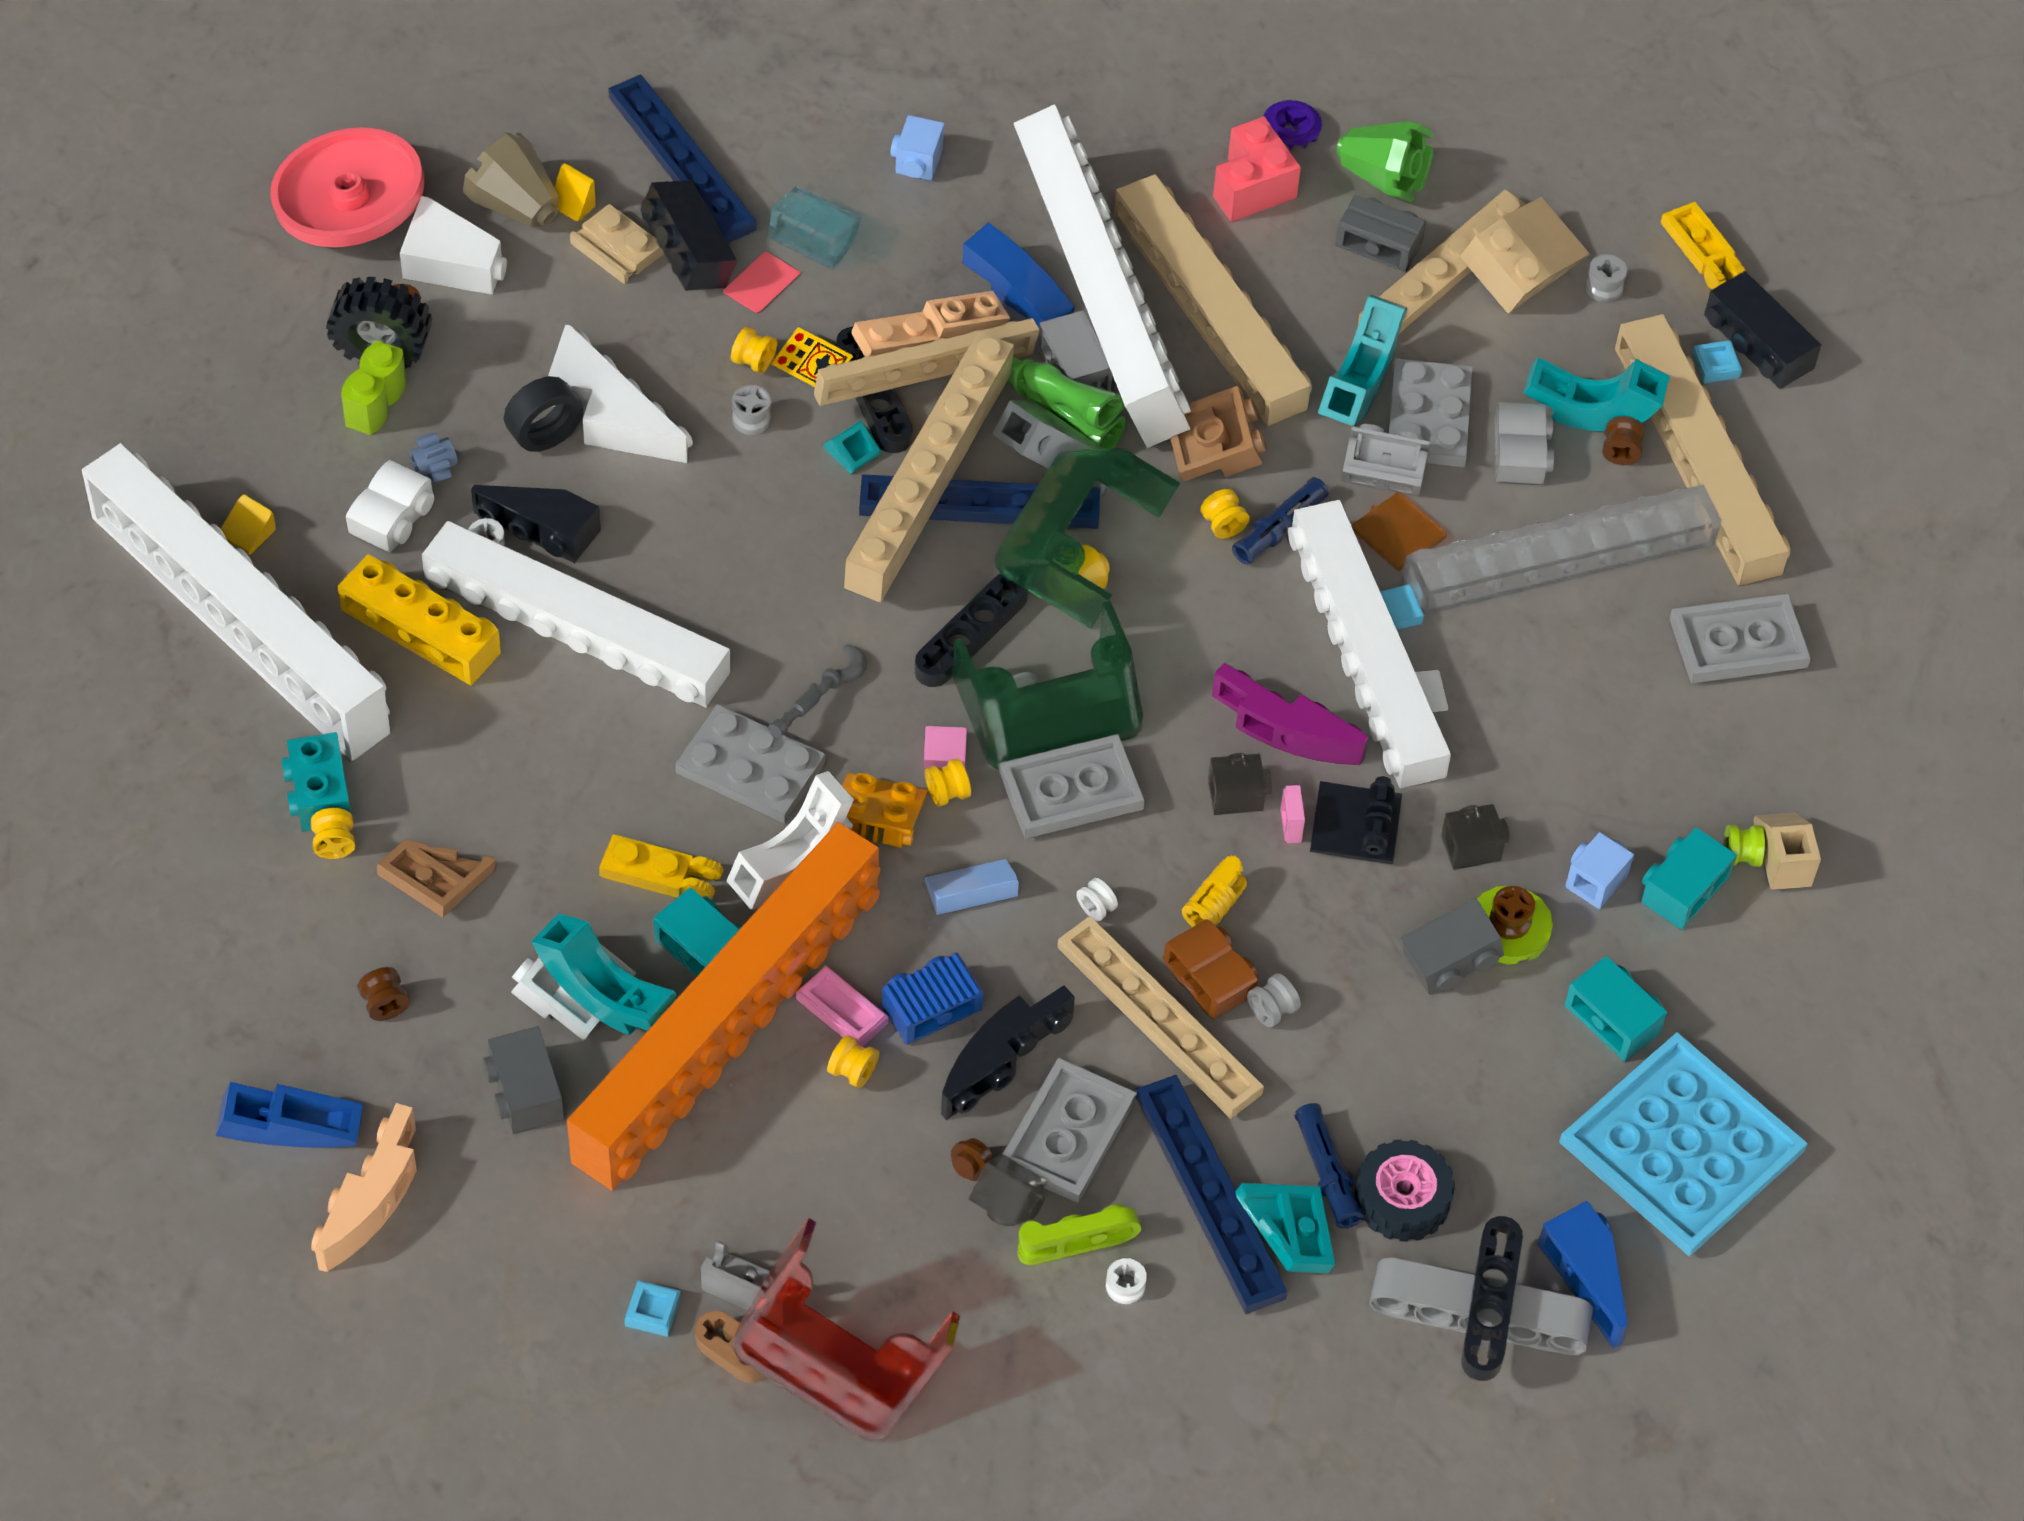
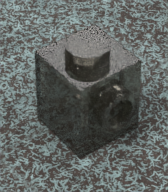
[1208,753,1272,815]
[1441,804,1510,870]
[968,1154,1047,1227]

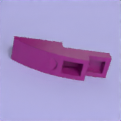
[1212,662,1369,765]

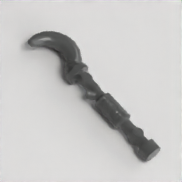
[768,644,867,738]

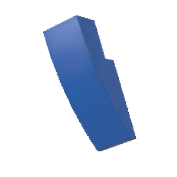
[962,222,1075,327]
[216,1082,363,1148]

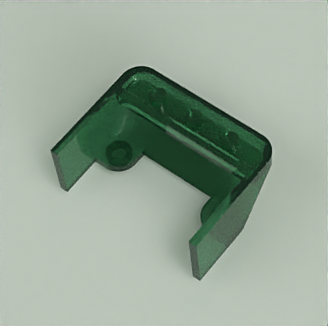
[995,448,1180,629]
[953,601,1143,770]

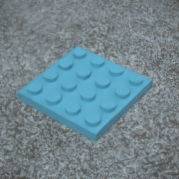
[1559,1032,1808,1257]

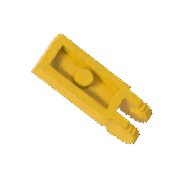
[1660,202,1746,289]
[599,834,724,899]

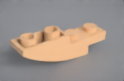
[851,290,1010,357]
[311,1103,417,1272]

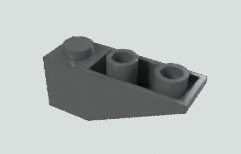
[992,399,1122,496]

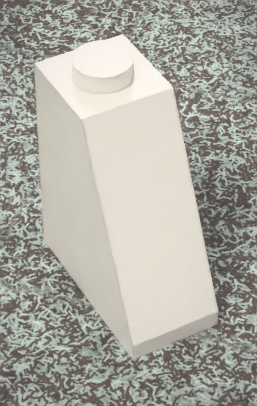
[400,196,507,295]

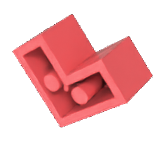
[1213,116,1301,222]

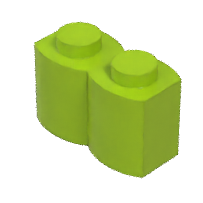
[341,340,406,435]

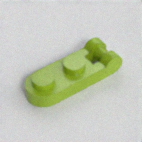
[1017,1204,1142,1266]

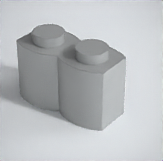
[1494,402,1554,484]

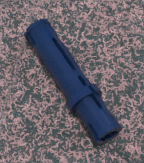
[1232,477,1329,565]
[1294,1103,1364,1229]

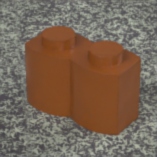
[1163,919,1258,1020]

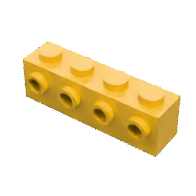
[337,554,501,686]

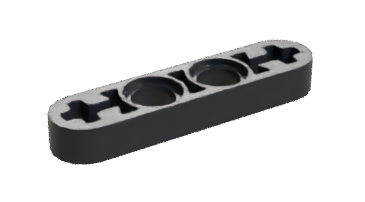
[836,327,912,454]
[915,571,1029,687]
[1461,1216,1523,1381]

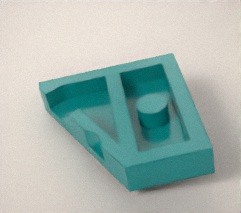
[1235,1183,1335,1273]

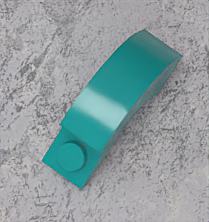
[1318,295,1407,426]
[1523,357,1670,431]
[531,913,678,1035]

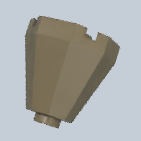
[463,133,559,227]

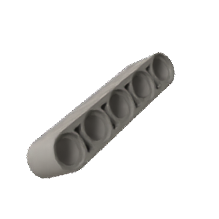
[1369,1258,1593,1356]

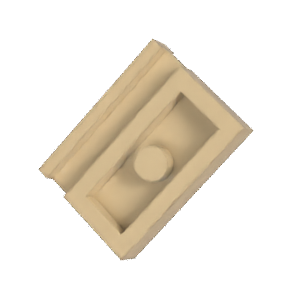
[570,203,664,285]

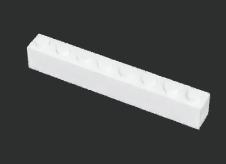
[1288,500,1451,789]
[422,521,730,708]

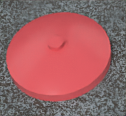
[270,128,425,247]

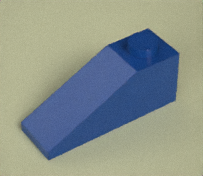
[1537,1201,1628,1349]

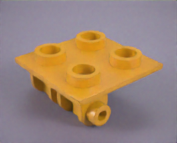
[841,772,928,848]

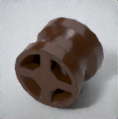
[1602,416,1645,465]
[1489,886,1535,940]
[357,967,410,1021]

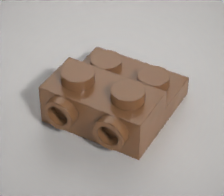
[1170,386,1267,482]

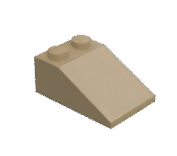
[1460,197,1590,314]

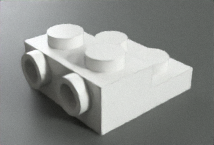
[511,944,637,1041]

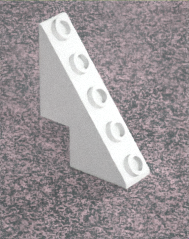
[548,324,693,463]

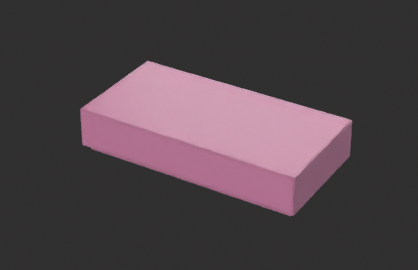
[796,966,889,1047]

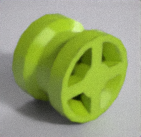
[1723,825,1765,867]

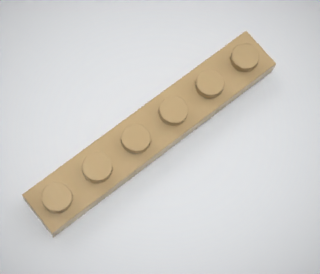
[1358,189,1526,334]
[814,318,1039,406]
[1057,916,1264,1119]

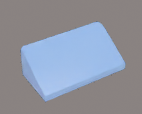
[925,859,1019,915]

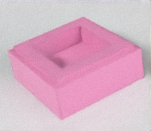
[923,726,967,768]
[1280,785,1305,844]

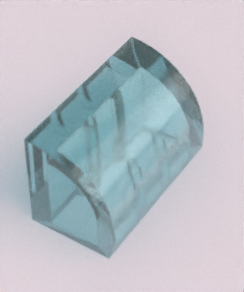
[768,185,861,269]

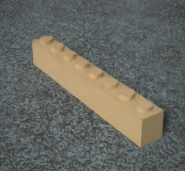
[1114,174,1312,427]
[1615,314,1790,586]
[844,331,1014,603]

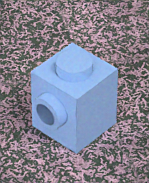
[891,115,944,181]
[1565,832,1634,910]

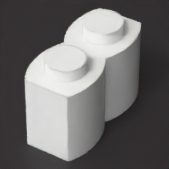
[346,460,434,552]

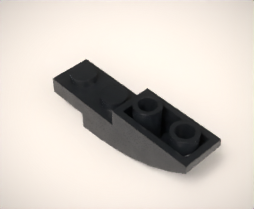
[941,985,1075,1120]

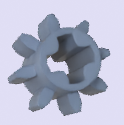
[409,432,458,483]

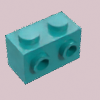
[281,732,351,832]

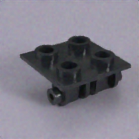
[1310,776,1402,864]

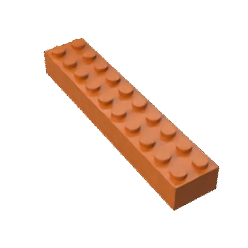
[567,822,880,1191]

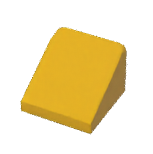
[554,163,596,221]
[221,494,276,555]

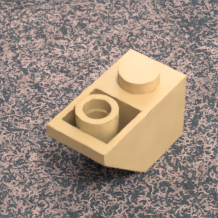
[1753,812,1821,890]

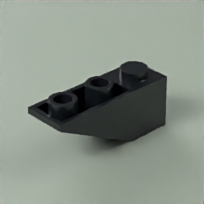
[471,485,601,563]

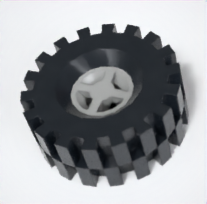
[326,276,432,369]

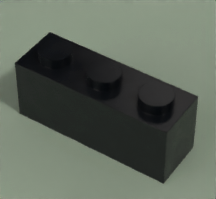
[640,180,737,291]
[1704,271,1822,389]

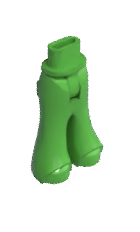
[1007,356,1125,453]

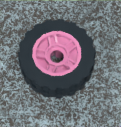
[1354,1139,1455,1242]

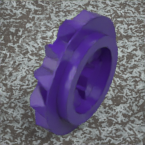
[1263,100,1322,150]

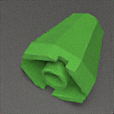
[1337,121,1433,203]

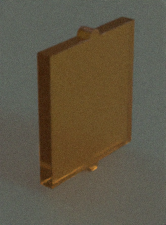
[1351,491,1447,572]

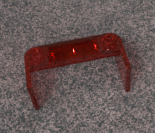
[733,1218,960,1440]

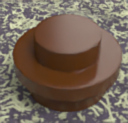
[951,1138,993,1181]

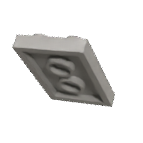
[1388,358,1472,467]
[1669,594,1811,683]
[675,704,825,824]
[999,734,1145,839]
[999,1057,1137,1203]

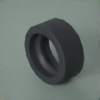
[503,376,584,452]

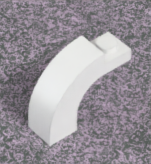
[727,771,854,910]

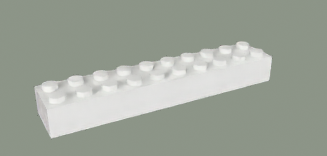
[1013,104,1191,448]
[81,443,390,761]

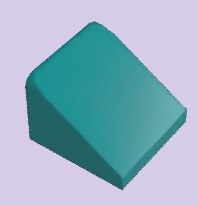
[823,420,883,474]

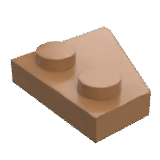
[377,839,496,918]

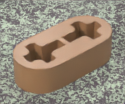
[695,1311,771,1383]

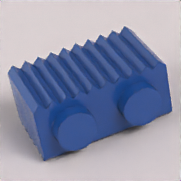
[882,953,983,1045]

